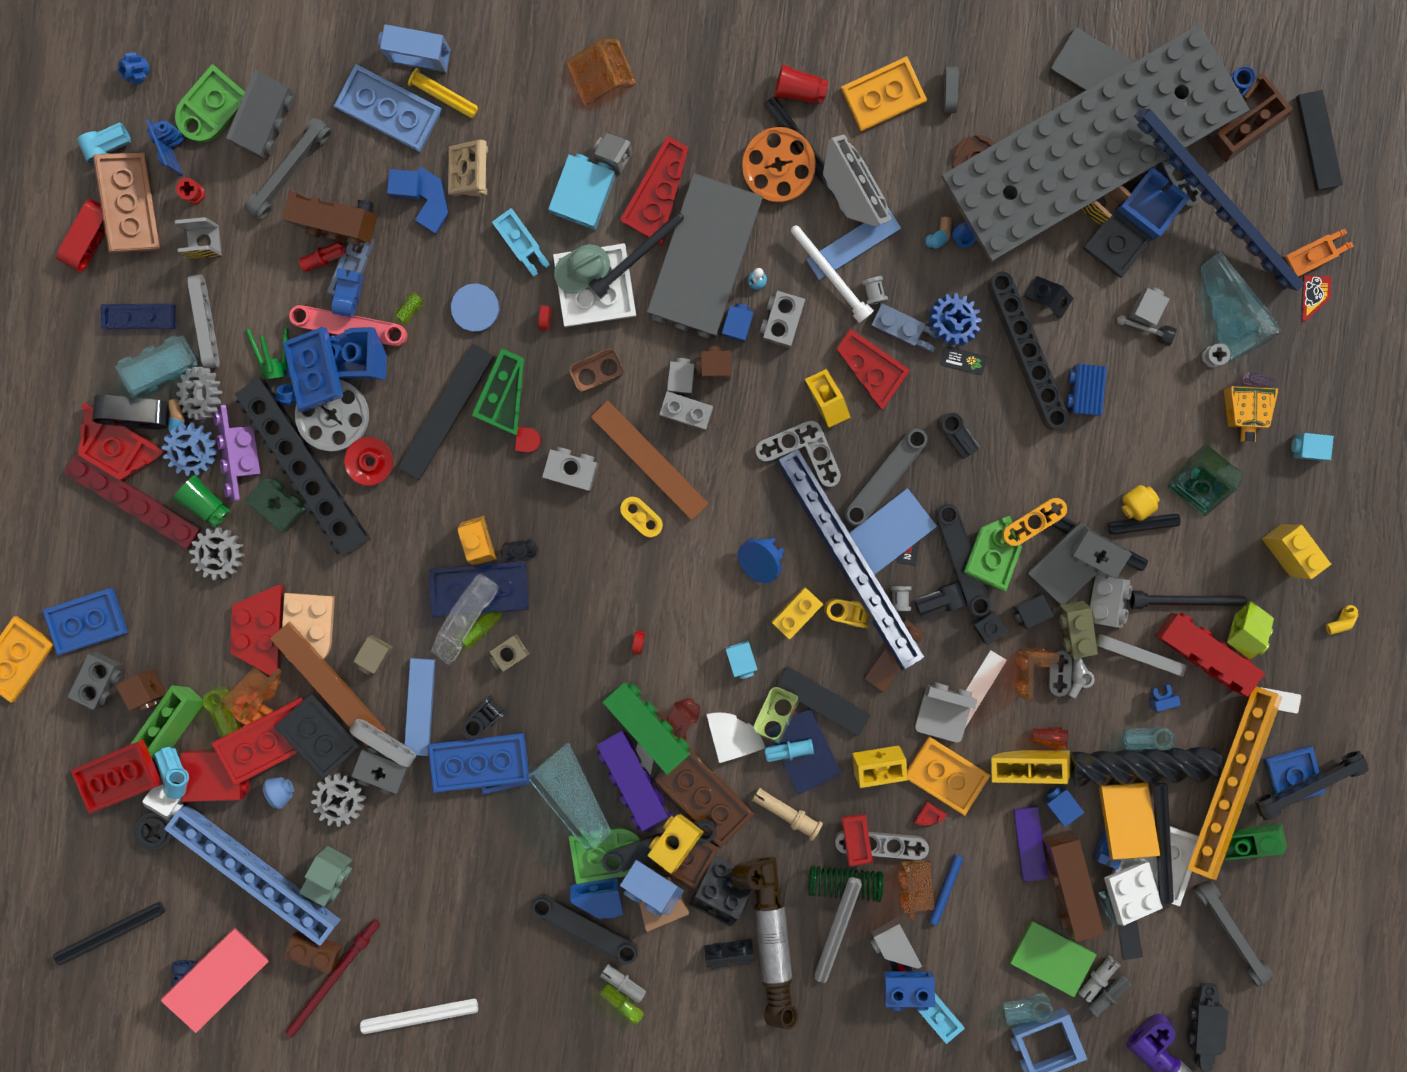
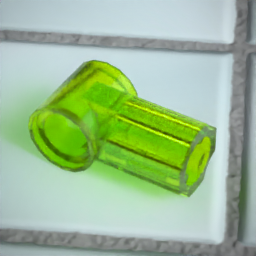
[202,686,240,737]

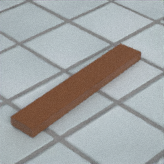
[591,400,709,520]
[270,622,386,746]

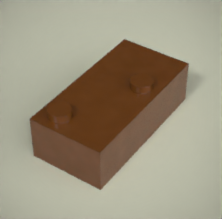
[1042,830,1105,942]

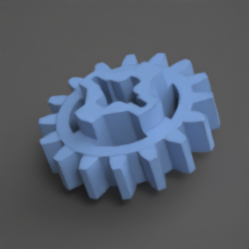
[162,423,218,476]

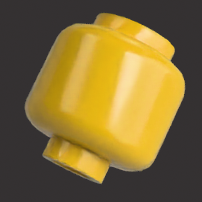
[1121,485,1160,521]

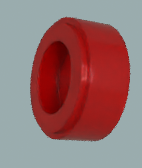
[632,630,645,655]

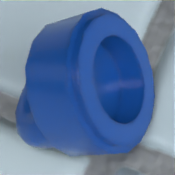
[951,222,976,248]

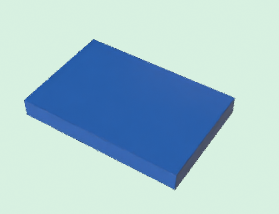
[282,327,343,412]
[42,587,128,656]

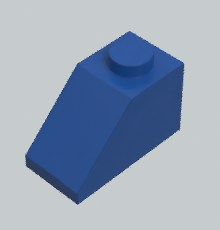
[570,877,623,919]

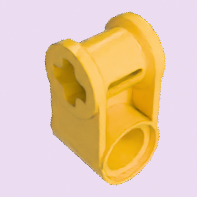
[824,598,869,628]

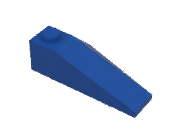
[287,327,387,380]

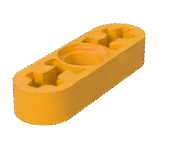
[1002,498,1067,546]

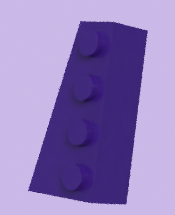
[597,731,674,832]

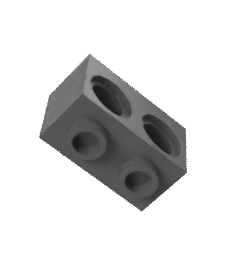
[67,652,123,710]

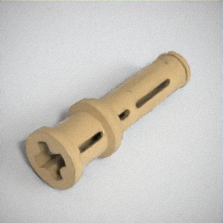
[752,787,823,841]

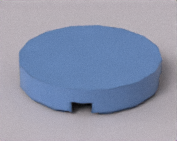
[451,283,500,332]

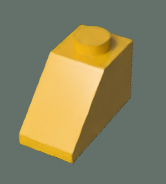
[805,369,851,427]

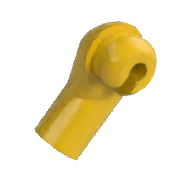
[1326,605,1358,635]

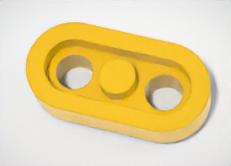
[620,497,663,537]

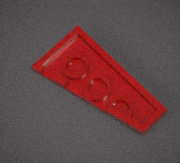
[620,136,689,245]

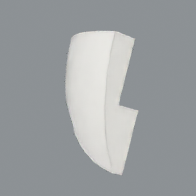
[707,712,765,763]

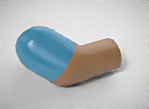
[925,217,953,249]
[168,399,185,432]

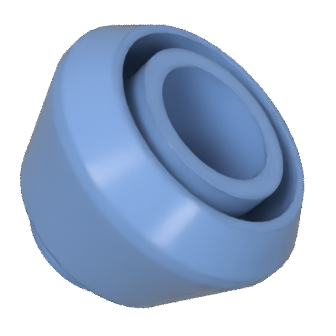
[262,777,294,809]

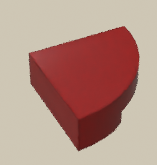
[914,801,947,826]

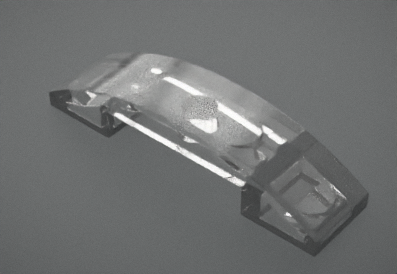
[431,573,500,666]

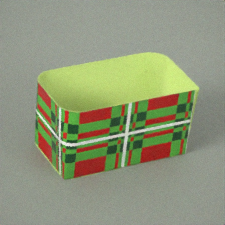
[754,687,799,744]

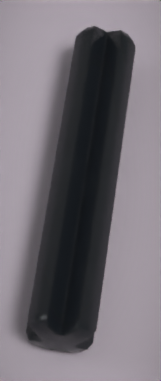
[1108,514,1181,535]

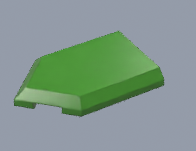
[964,516,1022,592]

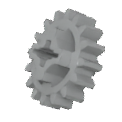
[176,367,222,420]
[189,527,245,580]
[311,773,366,827]

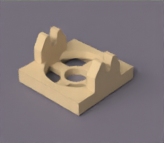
[448,139,488,196]

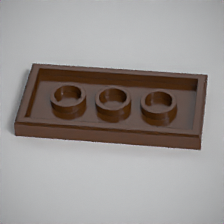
[653,748,755,848]

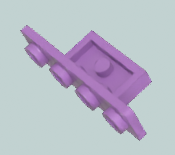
[213,405,260,503]

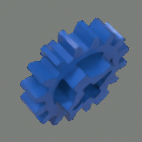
[928,293,982,347]

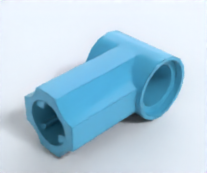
[77,122,131,164]
[154,747,189,799]

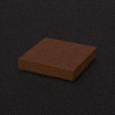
[654,841,719,890]

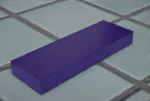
[1013,806,1048,882]

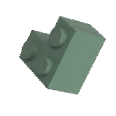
[299,846,353,907]

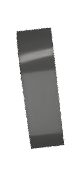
[943,66,959,113]
[1047,650,1072,697]

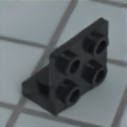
[689,856,754,927]

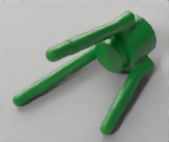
[246,328,288,380]

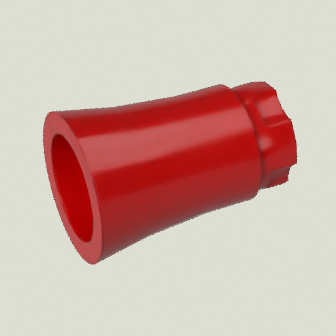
[774,64,829,104]

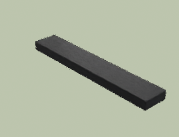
[399,344,494,480]

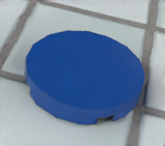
[738,538,782,583]

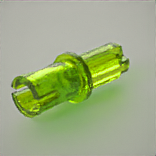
[459,607,502,649]
[600,984,644,1025]

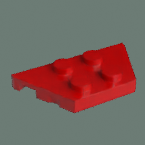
[78,402,167,480]
[230,585,284,678]

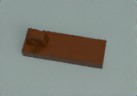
[864,619,926,692]

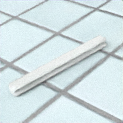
[360,999,478,1034]

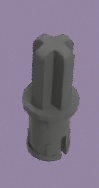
[1088,975,1131,1018]

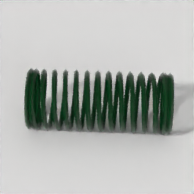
[808,865,884,903]

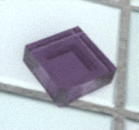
[1242,371,1276,388]

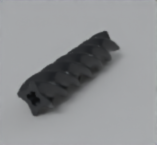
[1070,747,1223,787]

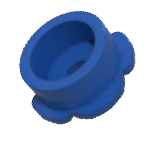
[275,384,296,405]

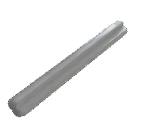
[814,877,862,983]

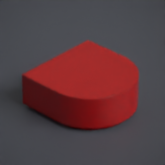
[538,305,552,331]
[515,427,541,453]

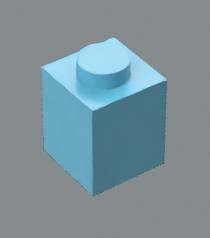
[1291,433,1334,461]
[725,641,757,679]

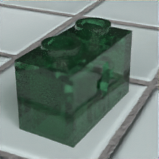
[245,478,306,532]

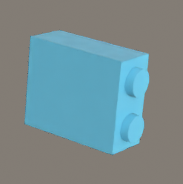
[548,154,616,231]

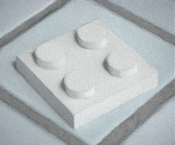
[1104,861,1163,926]

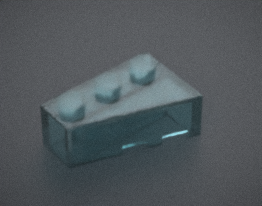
[115,335,198,398]

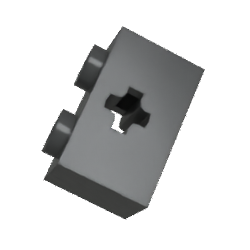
[1070,526,1131,579]
[351,746,411,795]

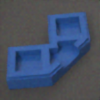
[415,166,449,234]

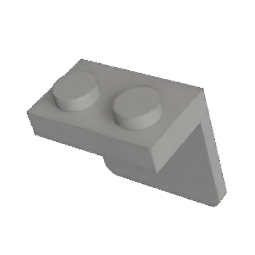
[915,682,977,742]

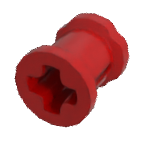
[176,178,205,204]

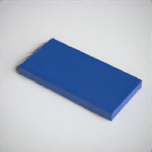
[428,732,530,793]

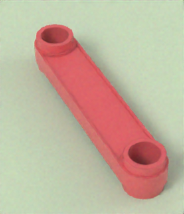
[289,305,408,346]

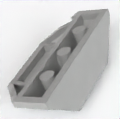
[823,134,892,227]

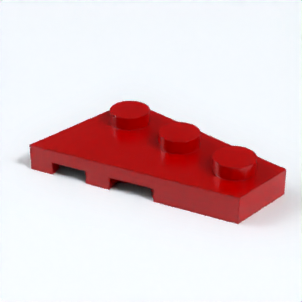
[836,329,910,410]

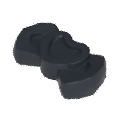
[501,539,538,561]

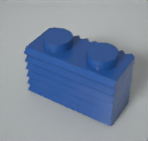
[1066,364,1107,416]

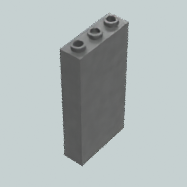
[647,173,763,340]

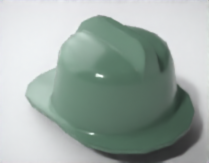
[554,244,610,293]

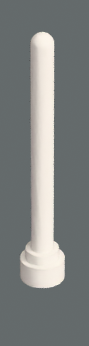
[791,225,874,323]

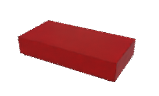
[841,814,873,866]

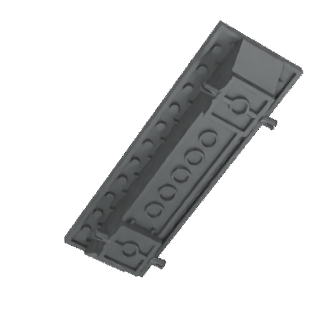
[941,24,1250,262]

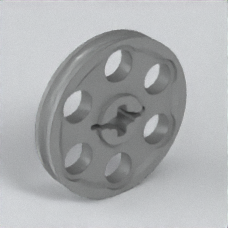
[295,380,369,451]

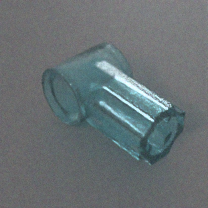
[1123,726,1175,750]
[1003,993,1054,1025]

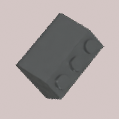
[226,70,295,160]

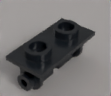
[704,939,754,969]

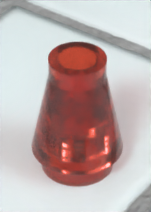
[1032,727,1068,751]

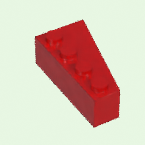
[1155,612,1265,697]

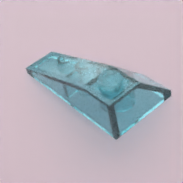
[1200,252,1282,361]

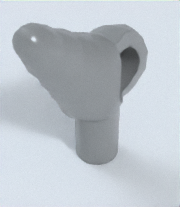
[1068,657,1095,699]

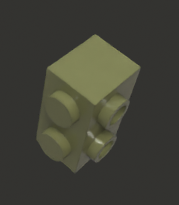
[1059,601,1098,659]

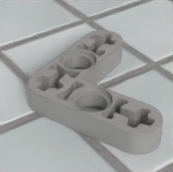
[755,421,841,487]

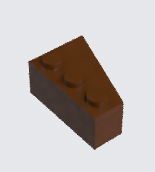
[1212,72,1293,163]
[282,191,377,246]

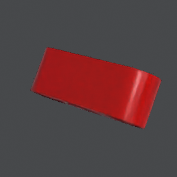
[56,199,105,272]

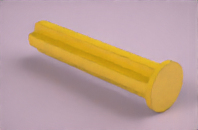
[408,68,478,118]

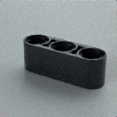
[92,395,168,430]

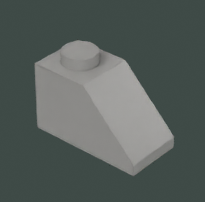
[593,133,633,174]
[871,918,922,969]

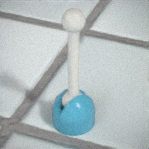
[747,268,767,290]

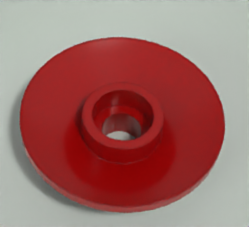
[344,437,393,486]

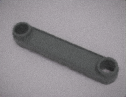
[244,117,332,221]
[845,428,928,526]
[1194,880,1274,987]

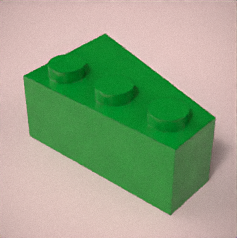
[472,348,524,435]

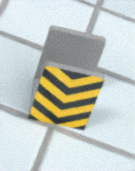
[175,217,222,259]

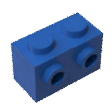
[884,971,935,1011]

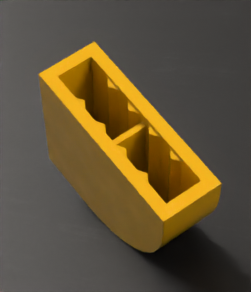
[991,750,1070,784]

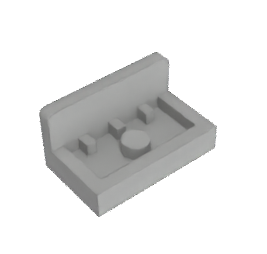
[1090,575,1132,628]

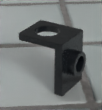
[1025,276,1073,318]

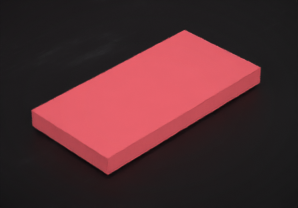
[161,927,269,1033]

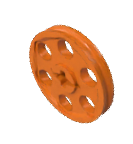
[742,127,816,202]

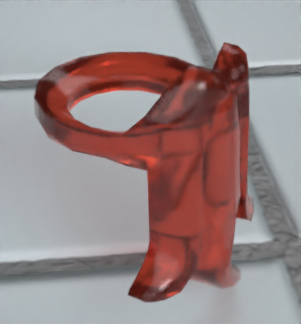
[660,698,700,740]

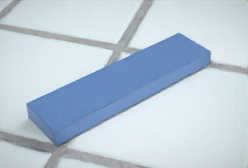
[806,208,901,281]
[405,658,436,756]

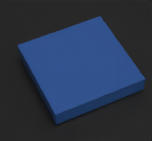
[1264,746,1325,799]

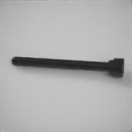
[588,213,684,299]
[1129,590,1247,610]

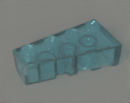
[526,742,612,851]

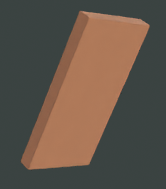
[93,153,160,253]

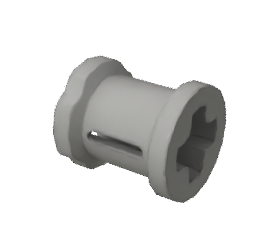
[862,276,888,305]
[1201,343,1230,368]
[890,586,911,611]

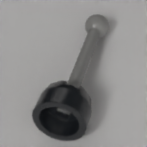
[1117,315,1177,347]

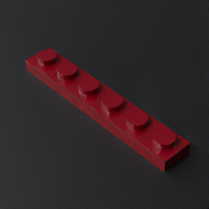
[64,453,202,549]

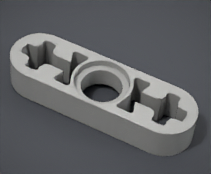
[350,719,416,767]

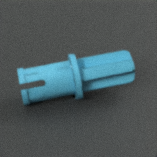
[765,739,814,762]

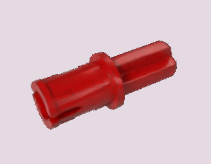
[299,242,346,272]

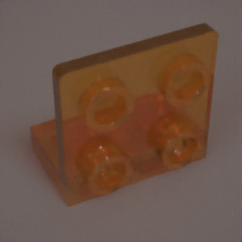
[567,38,636,105]
[1015,648,1059,701]
[221,667,282,722]
[897,860,935,921]

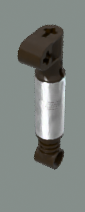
[731,857,798,1030]

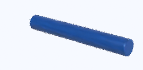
[929,854,964,925]

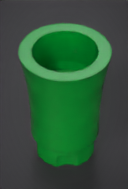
[172,475,230,528]

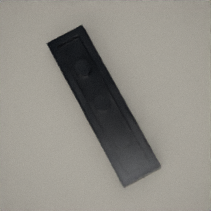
[1296,90,1343,191]
[775,666,871,736]

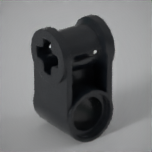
[462,695,507,740]

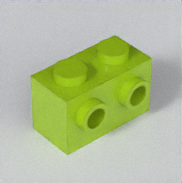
[1227,601,1274,660]

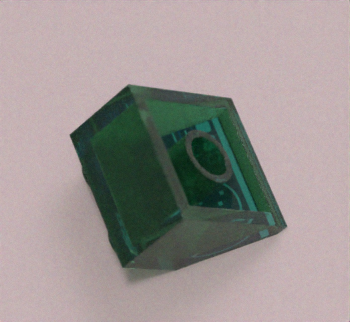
[1168,444,1243,516]

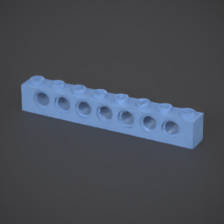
[164,805,341,946]

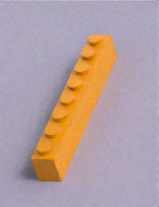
[1187,686,1282,880]

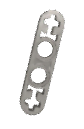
[188,274,220,369]
[1096,634,1187,677]
[834,830,929,860]

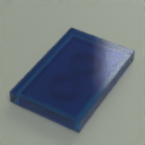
[767,708,842,794]

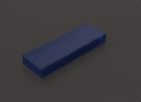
[101,304,176,329]

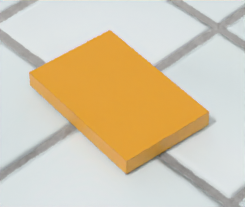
[841,56,927,133]
[0,616,54,703]
[907,736,991,816]
[1099,783,1160,860]

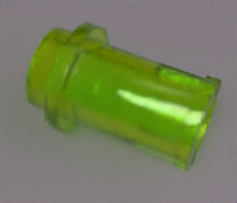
[394,292,424,324]

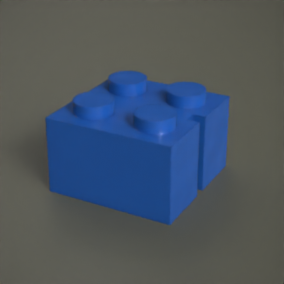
[1116,168,1191,241]

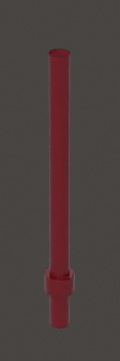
[285,919,380,1037]

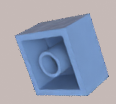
[620,860,684,917]

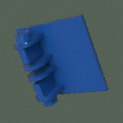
[146,119,184,176]

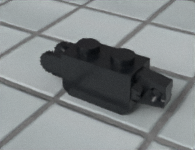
[1186,983,1228,1072]

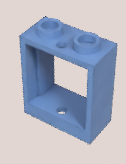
[378,24,451,73]
[1010,1007,1087,1072]

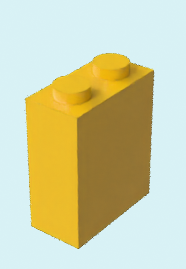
[1262,524,1331,579]

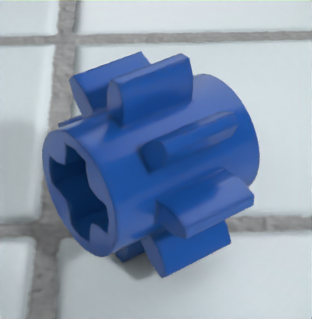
[118,52,149,85]

